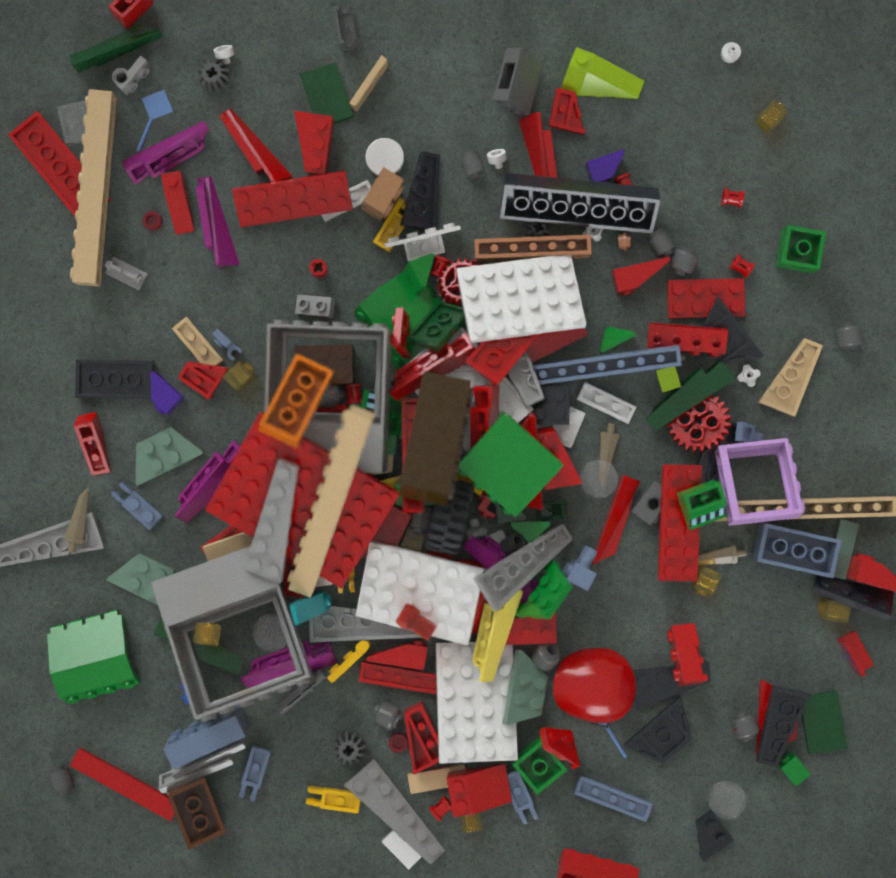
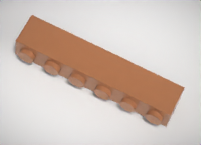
[474,235,592,262]

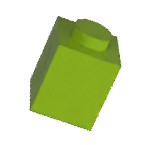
[655,367,681,393]

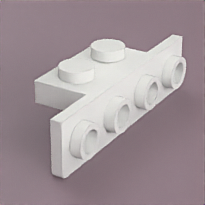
[384,223,461,262]

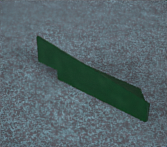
[70,24,163,73]
[645,360,735,430]
[154,616,244,675]

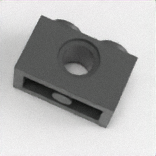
[630,480,661,525]

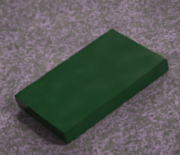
[300,62,354,124]
[406,301,466,352]
[801,690,847,755]

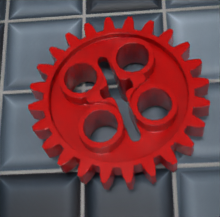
[667,394,731,453]

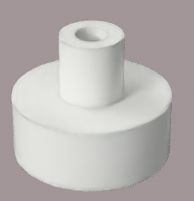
[721,42,741,63]
[214,45,234,65]
[487,149,507,169]

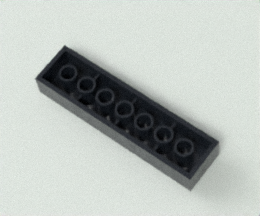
[500,173,661,234]

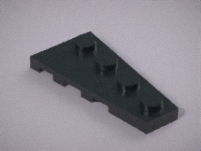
[400,151,440,230]
[697,420,740,484]
[812,575,894,621]
[633,662,711,709]
[756,685,811,767]

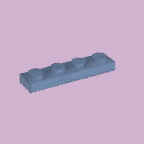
[573,774,653,822]

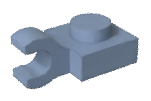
[213,329,243,361]
[735,422,764,443]

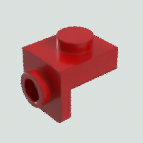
[477,491,496,519]

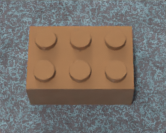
[361,167,404,221]

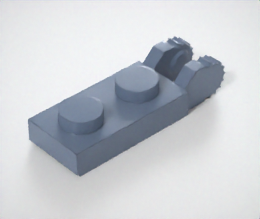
[111,482,163,530]
[239,744,272,802]
[507,769,539,825]

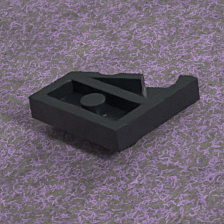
[696,809,733,862]

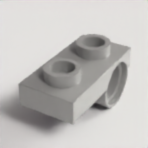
[112,56,151,95]
[295,295,336,319]

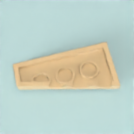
[758,338,823,417]

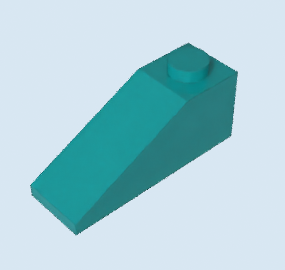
[290,590,332,625]

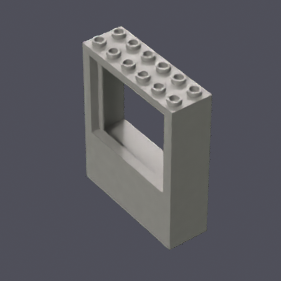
[265,320,392,473]
[151,546,314,722]

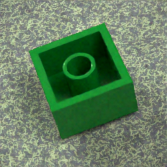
[775,225,826,273]
[511,735,567,795]

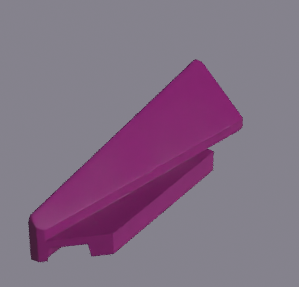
[122,121,209,185]
[196,176,239,268]
[175,440,241,523]
[463,536,539,604]
[241,640,338,688]

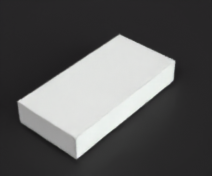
[382,830,421,870]

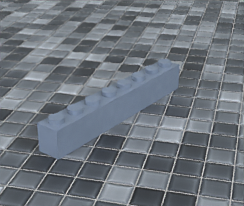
[532,345,682,385]

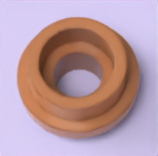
[618,232,631,251]

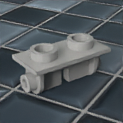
[105,256,148,290]

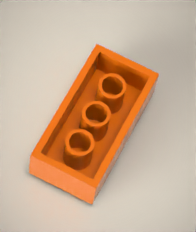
[259,354,333,448]

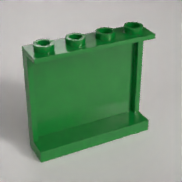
[457,410,564,517]

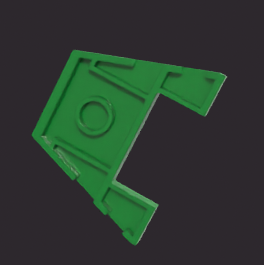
[515,558,573,619]

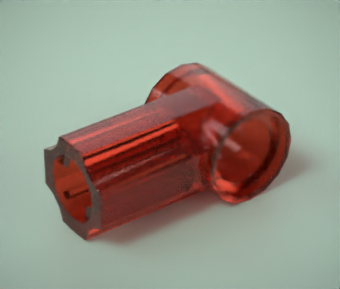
[395,603,438,641]

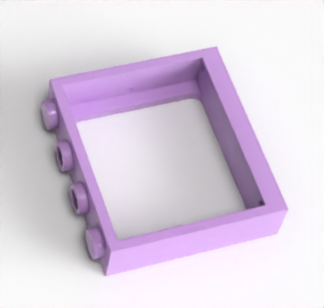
[714,438,805,526]

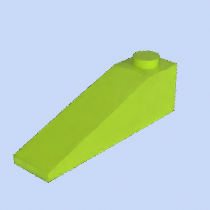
[561,47,645,99]

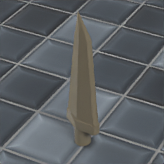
[599,423,620,489]
[63,487,89,553]
[698,545,747,565]

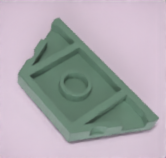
[136,427,204,486]
[106,553,175,605]
[502,650,548,725]

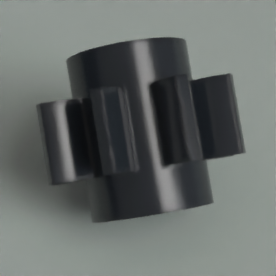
[526,222,549,237]

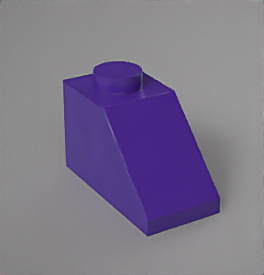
[585,150,624,183]
[150,371,185,415]

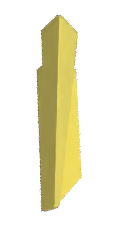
[472,590,523,682]

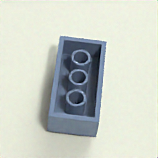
[751,522,841,578]
[163,705,250,769]

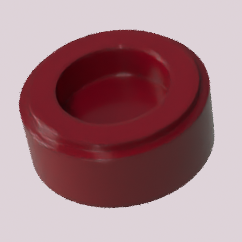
[142,211,163,231]
[389,732,408,753]

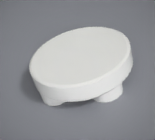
[366,138,404,176]

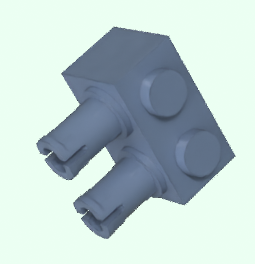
[562,545,597,591]

